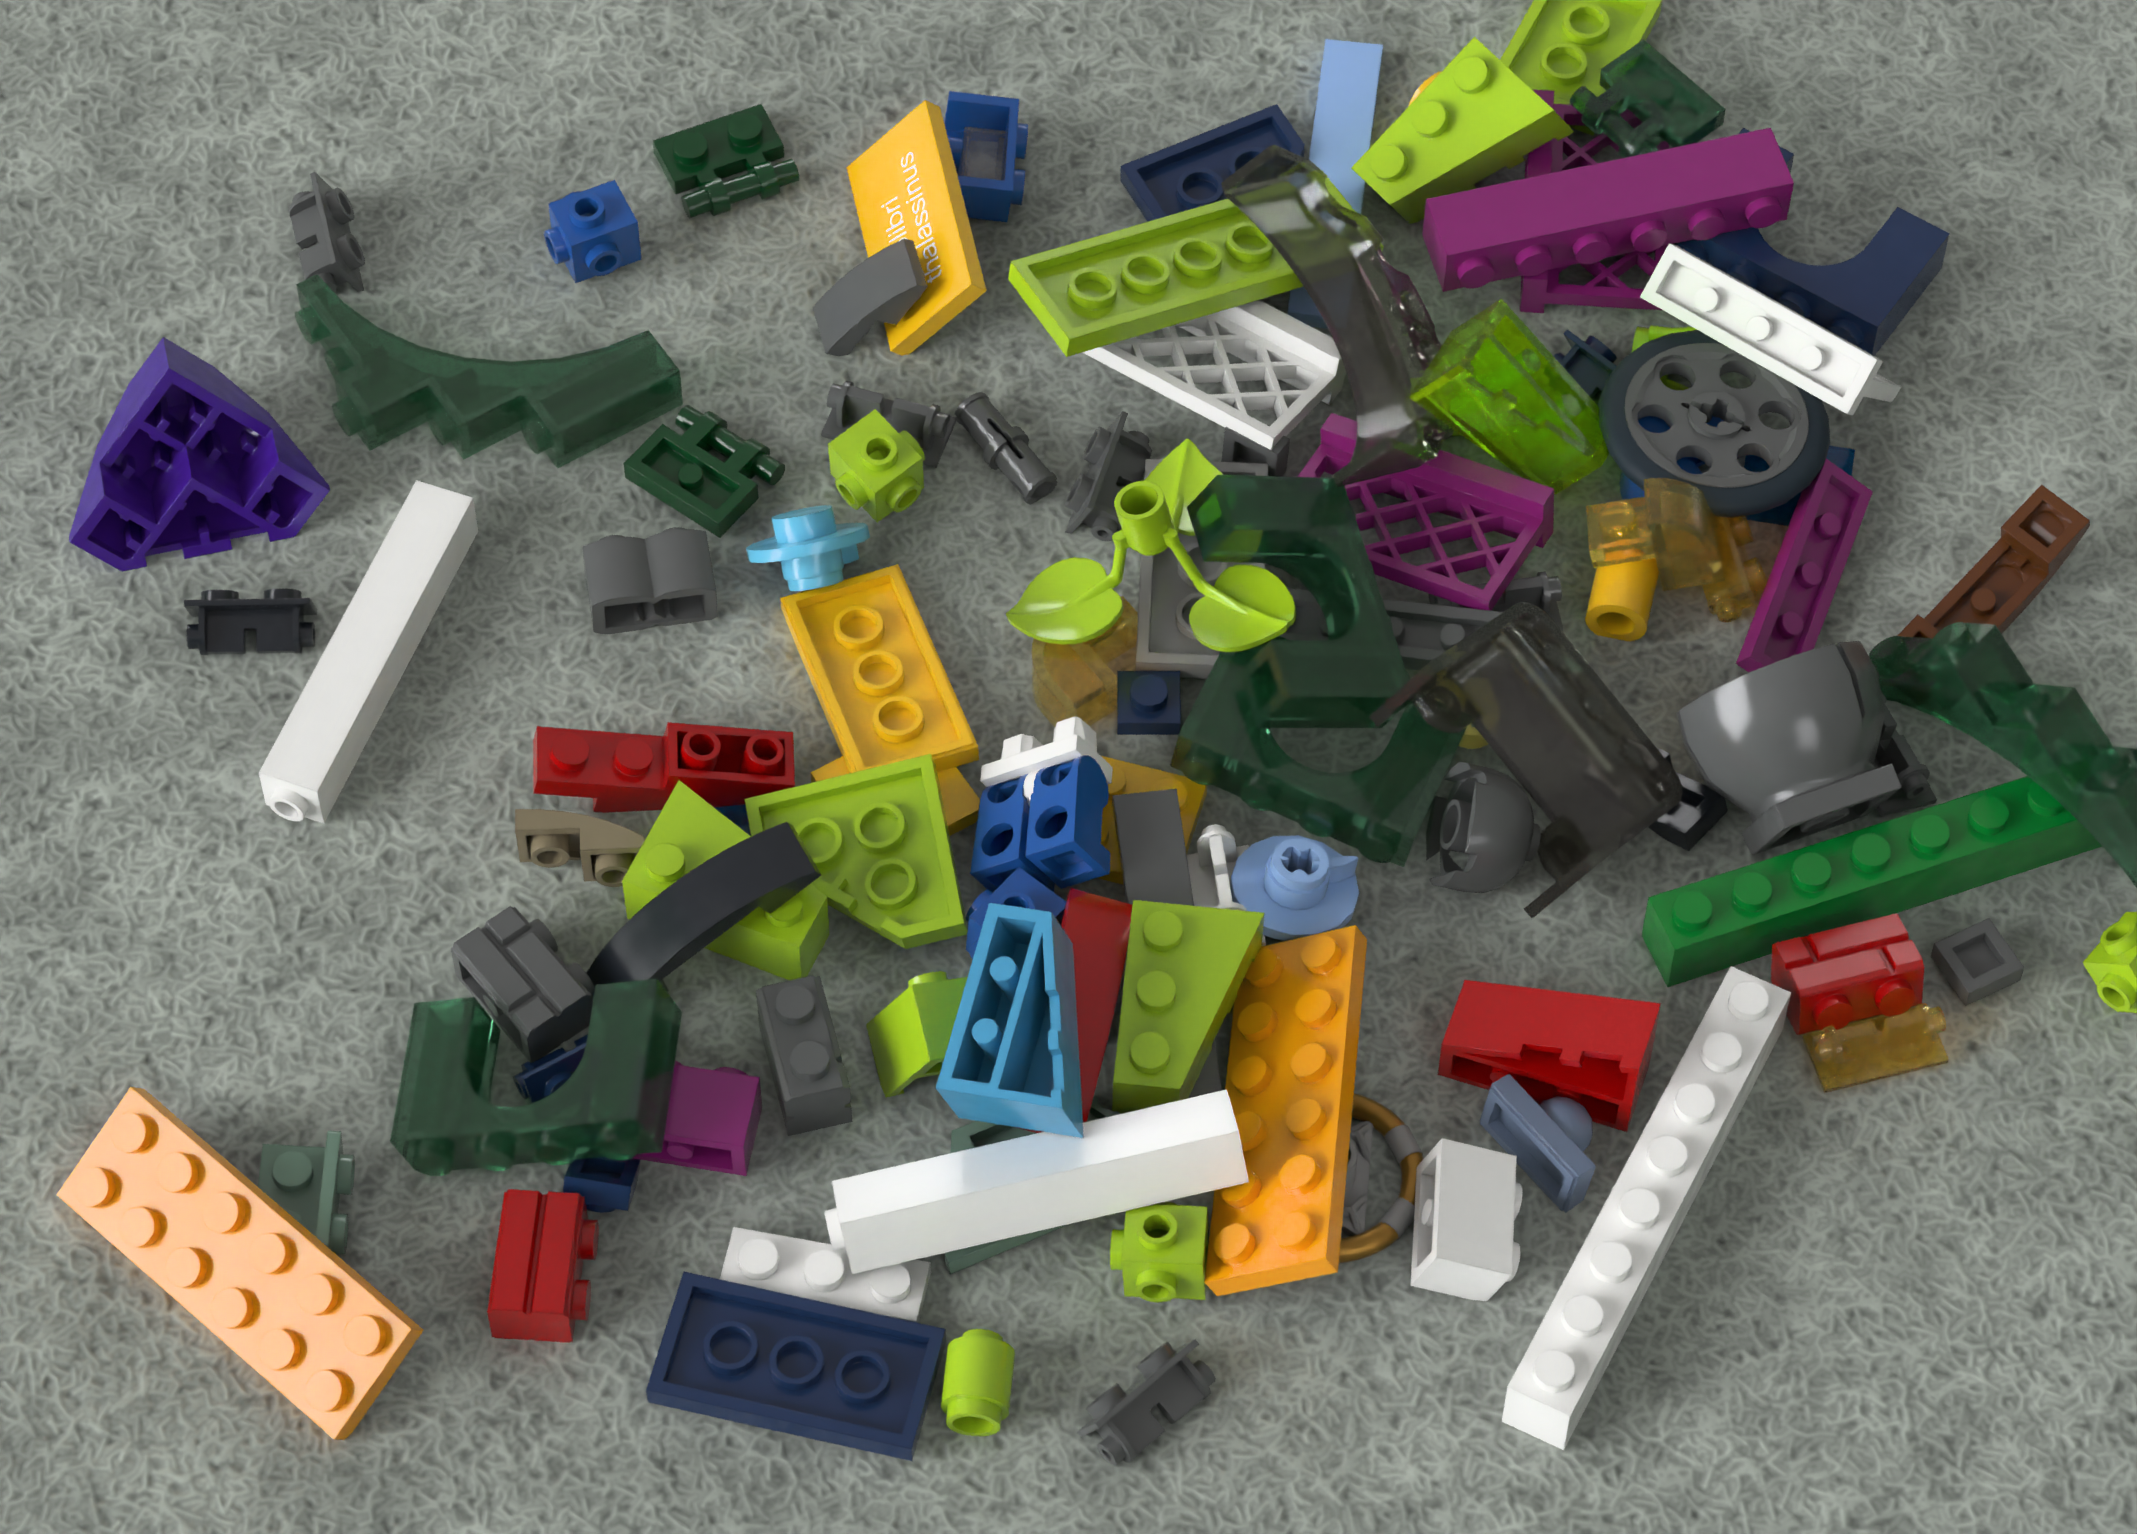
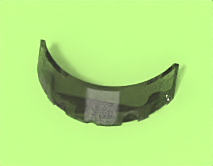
[1221,145,1456,487]

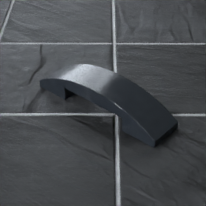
[586,822,821,1021]

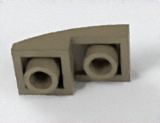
[515,809,645,887]

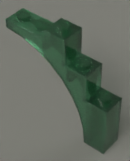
[295,274,683,469]
[1869,622,2137,888]

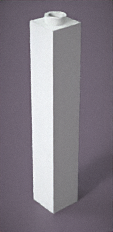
[259,480,478,823]
[824,1089,1249,1274]

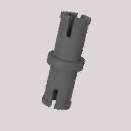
[955,392,1057,505]

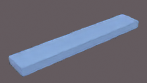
[1287,39,1383,330]

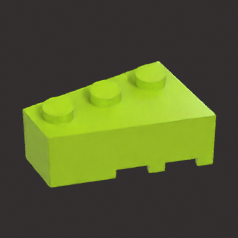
[1351,36,1574,224]
[622,780,830,980]
[1112,900,1265,1114]
[866,971,1110,1098]

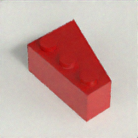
[1438,980,1661,1132]

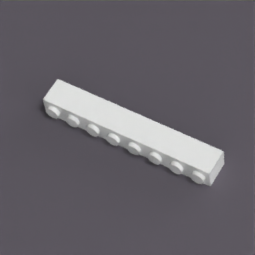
[1502,966,1791,1450]

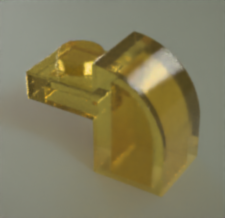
[1586,478,1725,591]
[1032,596,1138,727]

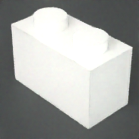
[1411,1138,1523,1301]

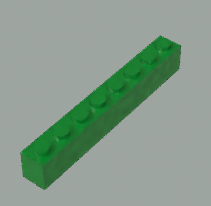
[1642,747,2137,987]

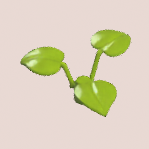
[1006,439,1296,652]

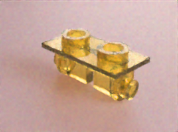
[1684,512,1767,622]
[1802,1003,1949,1093]

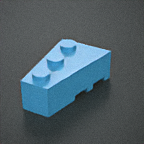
[936,903,1084,1138]

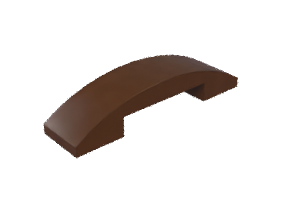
[1876,485,2090,700]

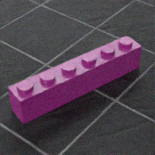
[1422,128,1794,292]

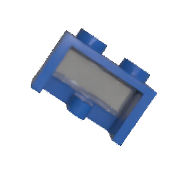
[944,91,1028,222]

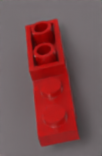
[533,722,795,813]

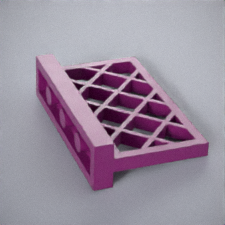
[1520,89,1670,313]
[1265,413,1554,611]

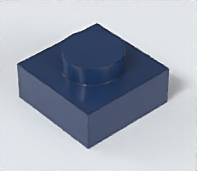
[1117,671,1181,735]
[563,1149,641,1213]

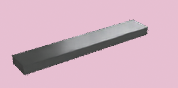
[1112,789,1222,1098]

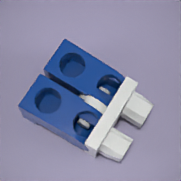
[970,716,1113,892]

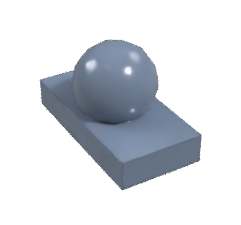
[1480,1074,1596,1213]

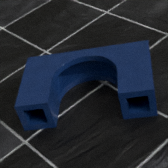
[1674,128,1950,356]

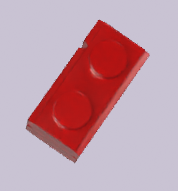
[1771,913,1925,1035]
[487,1189,599,1343]

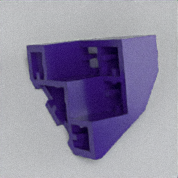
[69,337,330,571]

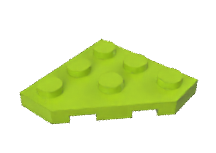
[744,754,968,949]

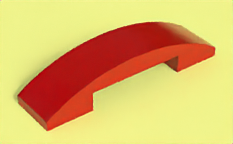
[1016,888,1132,1133]

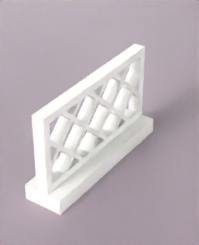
[1640,243,1901,415]
[1082,300,1351,450]

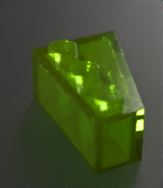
[1408,298,1609,495]

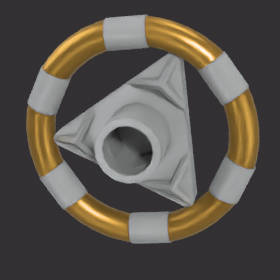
[1339,1093,1423,1263]

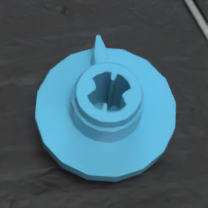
[746,505,870,591]

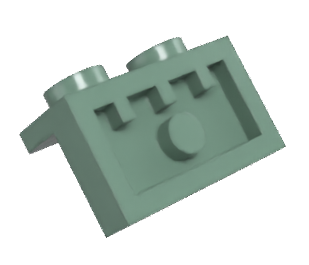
[258,1131,355,1254]

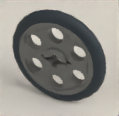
[1599,330,1830,518]

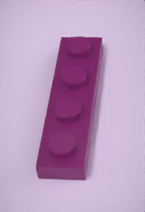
[1736,459,1873,672]

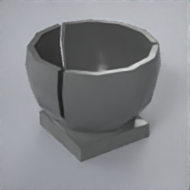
[1677,641,1902,855]

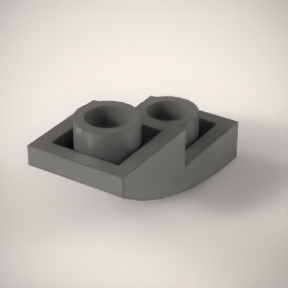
[812,239,927,356]

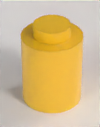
[1585,543,1660,642]

